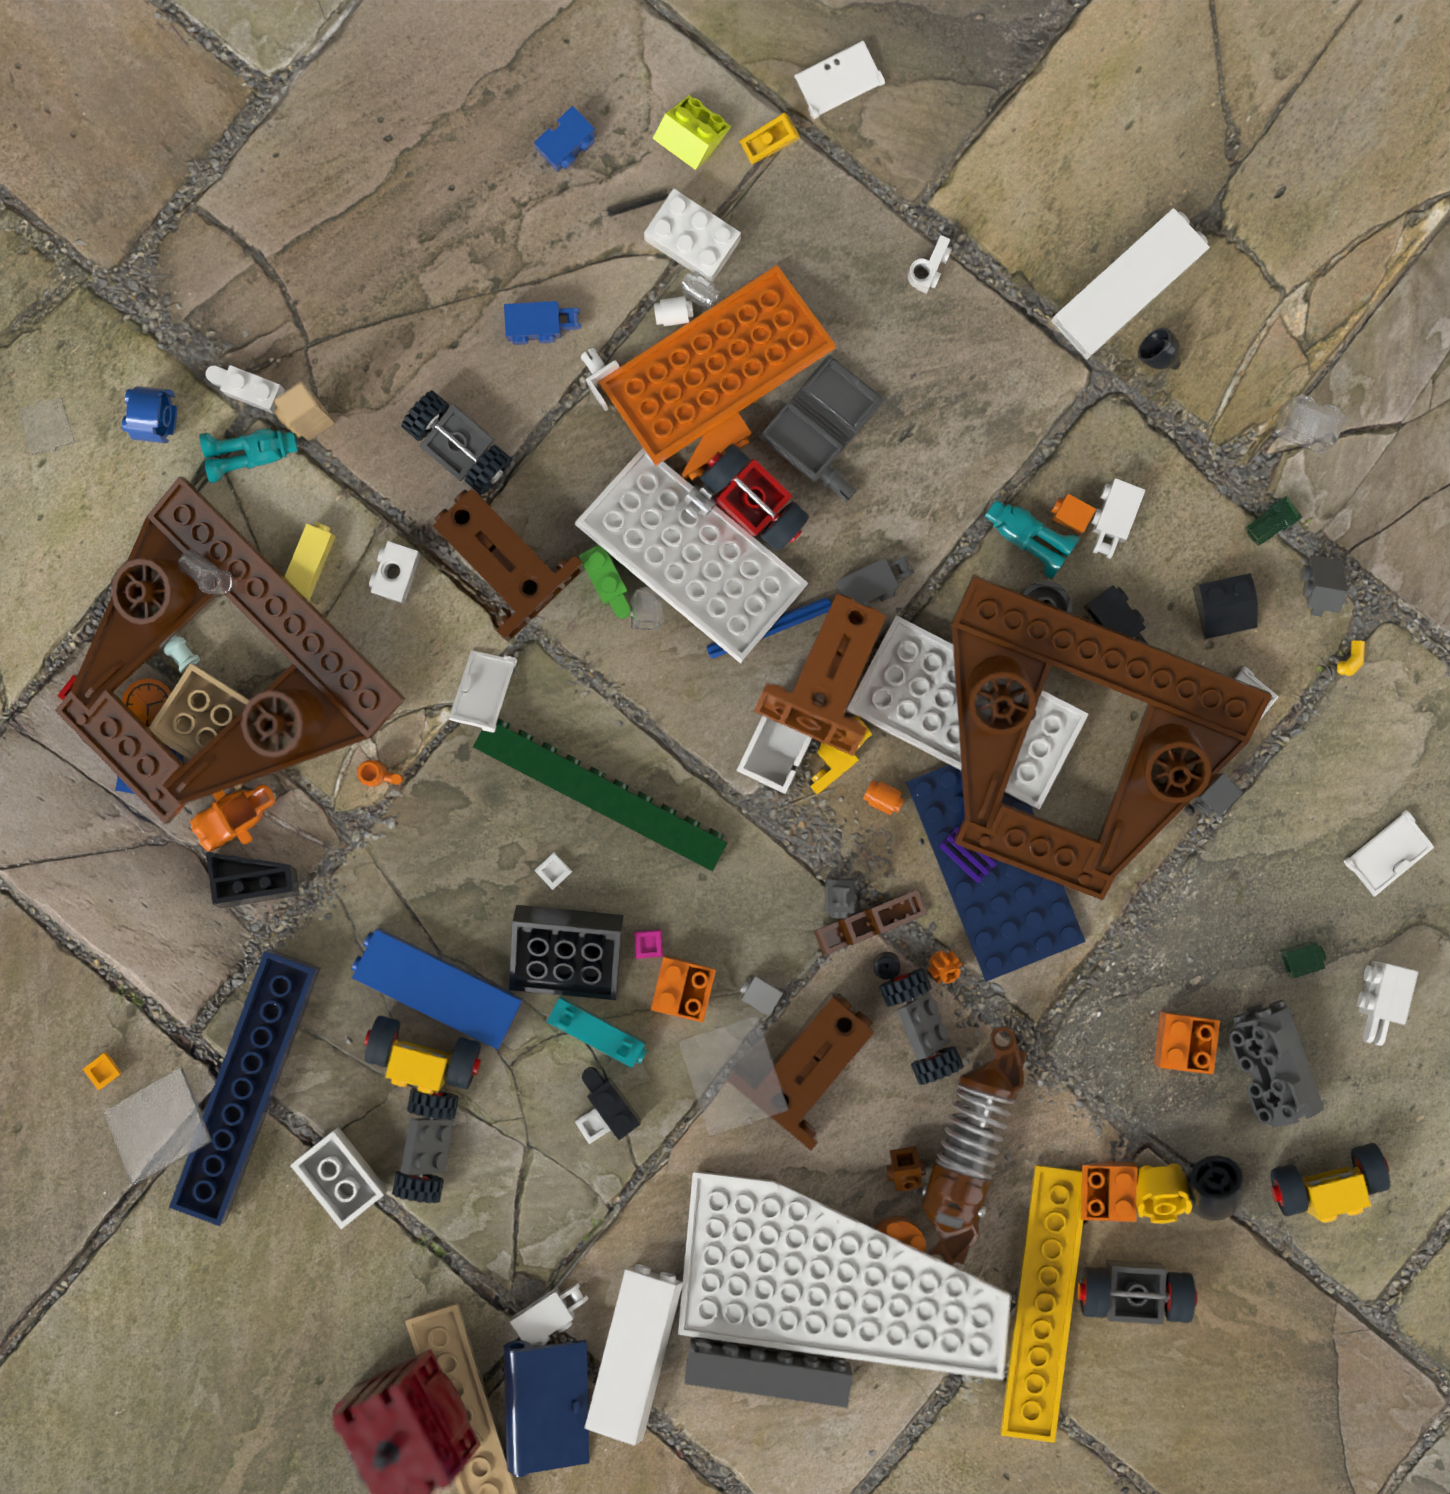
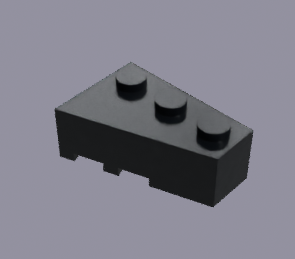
[206,851,300,908]

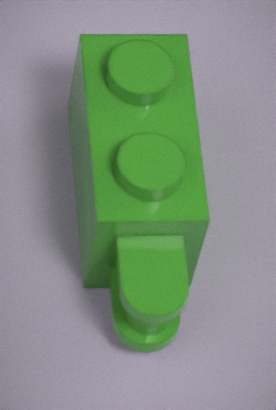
[578,545,631,619]

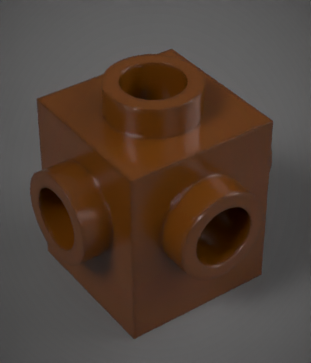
[886,1146,926,1191]

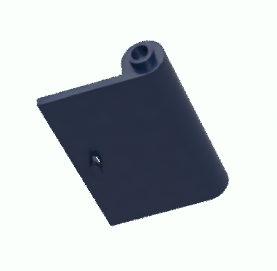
[503,1340,589,1477]

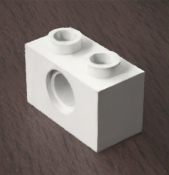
[369,541,422,604]

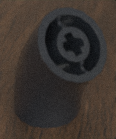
[1188,1155,1244,1221]

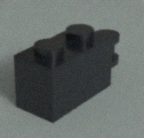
[1083,585,1148,644]
[582,1067,642,1140]

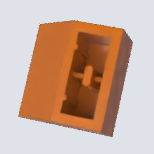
[651,955,716,1023]
[1154,1011,1220,1075]
[1081,1161,1137,1222]

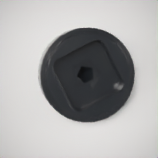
[873,952,900,980]

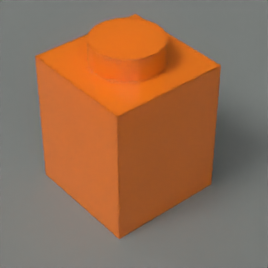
[1051,494,1096,535]

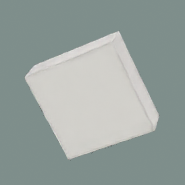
[534,852,573,890]
[575,1108,611,1144]

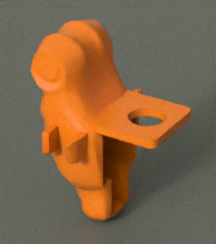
[190,784,275,852]

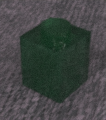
[1280,941,1326,978]

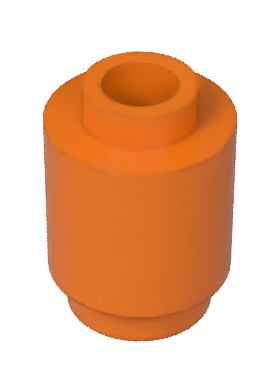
[863,780,905,816]

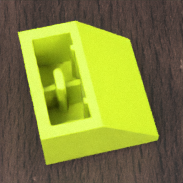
[653,95,731,170]

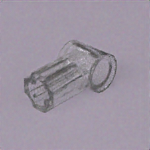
[178,549,234,594]

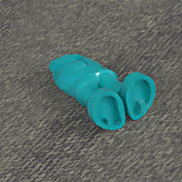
[199,428,298,484]
[985,500,1080,580]

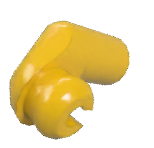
[1337,641,1365,676]

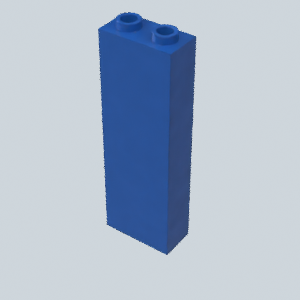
[351,928,523,1050]

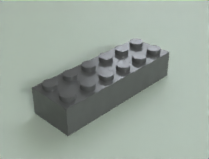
[685,1337,853,1408]

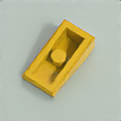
[739,113,800,165]

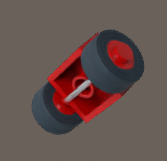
[700,443,809,551]

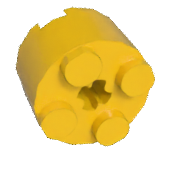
[1136,1164,1192,1224]

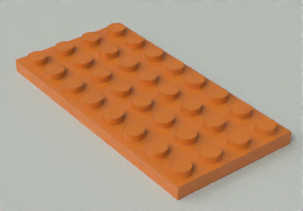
[598,265,836,466]

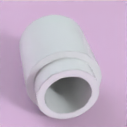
[654,296,694,327]

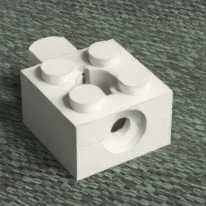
[1357,960,1418,1046]

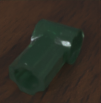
[1245,495,1303,546]

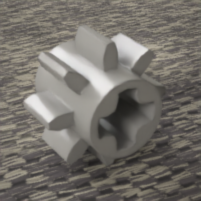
[684,485,717,518]

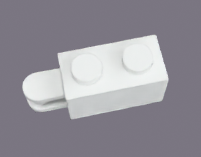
[206,365,286,415]
[1091,478,1145,559]
[510,1283,589,1347]

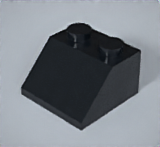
[1193,573,1258,640]

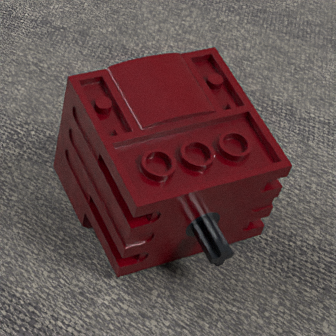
[331,1349,481,1494]

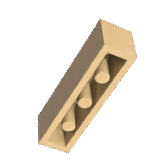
[274,383,335,441]

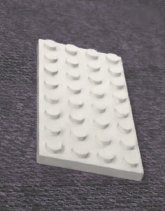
[575,448,808,663]
[846,615,1089,810]

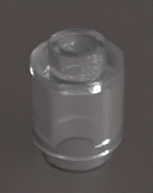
[680,271,721,309]

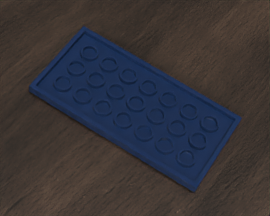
[905,764,1086,982]

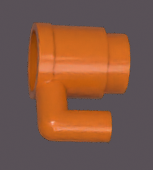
[357,760,404,787]

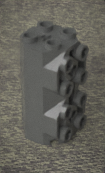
[1230,1000,1324,1127]

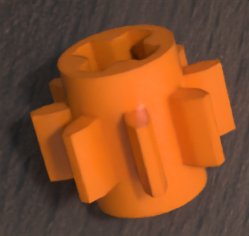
[927,950,962,984]

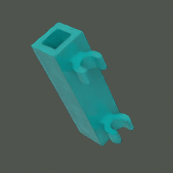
[547,996,648,1068]

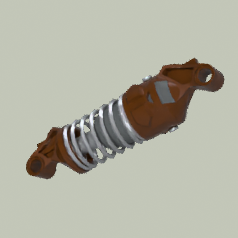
[921,1026,1027,1266]

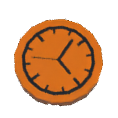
[122,678,172,728]

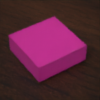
[634,930,663,959]

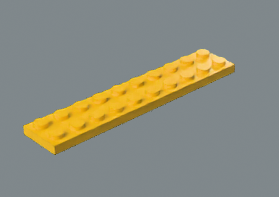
[1000,1164,1083,1443]

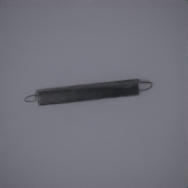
[600,189,673,217]

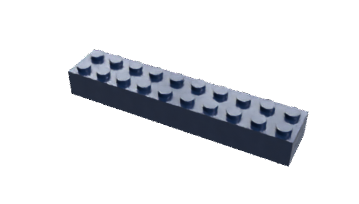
[169,949,321,1226]

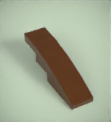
[814,889,927,956]

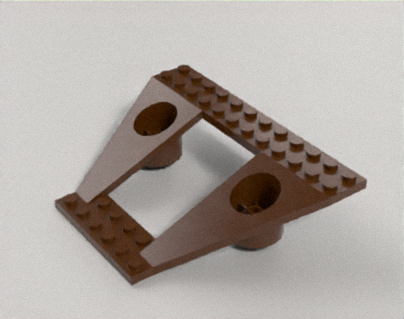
[55,476,406,824]
[951,574,1272,900]

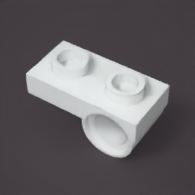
[908,235,952,294]

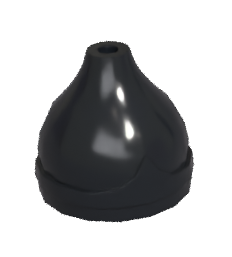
[1138,327,1181,370]

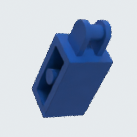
[504,301,581,345]

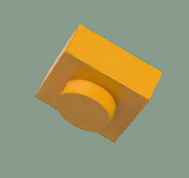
[83,1052,122,1091]

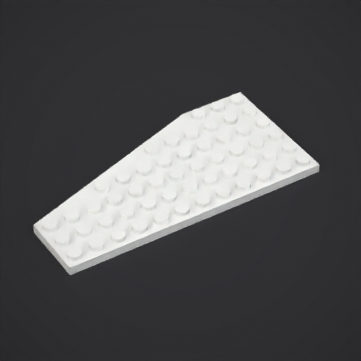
[678,1171,1011,1380]

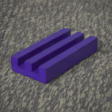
[938,827,996,883]

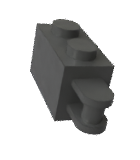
[835,556,915,607]
[824,878,855,918]

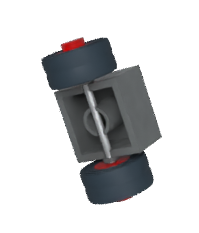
[1077,1260,1198,1324]

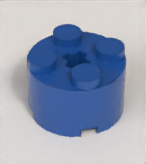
[122,386,177,443]

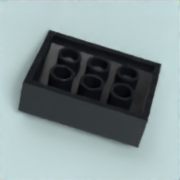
[509,905,624,1000]

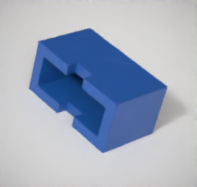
[534,106,596,172]

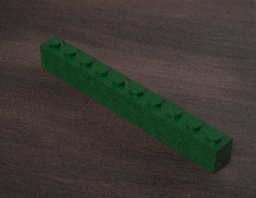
[473,718,727,872]

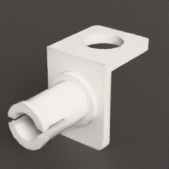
[581,348,620,412]

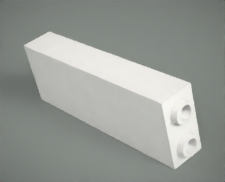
[1051,208,1210,360]
[585,1264,683,1446]

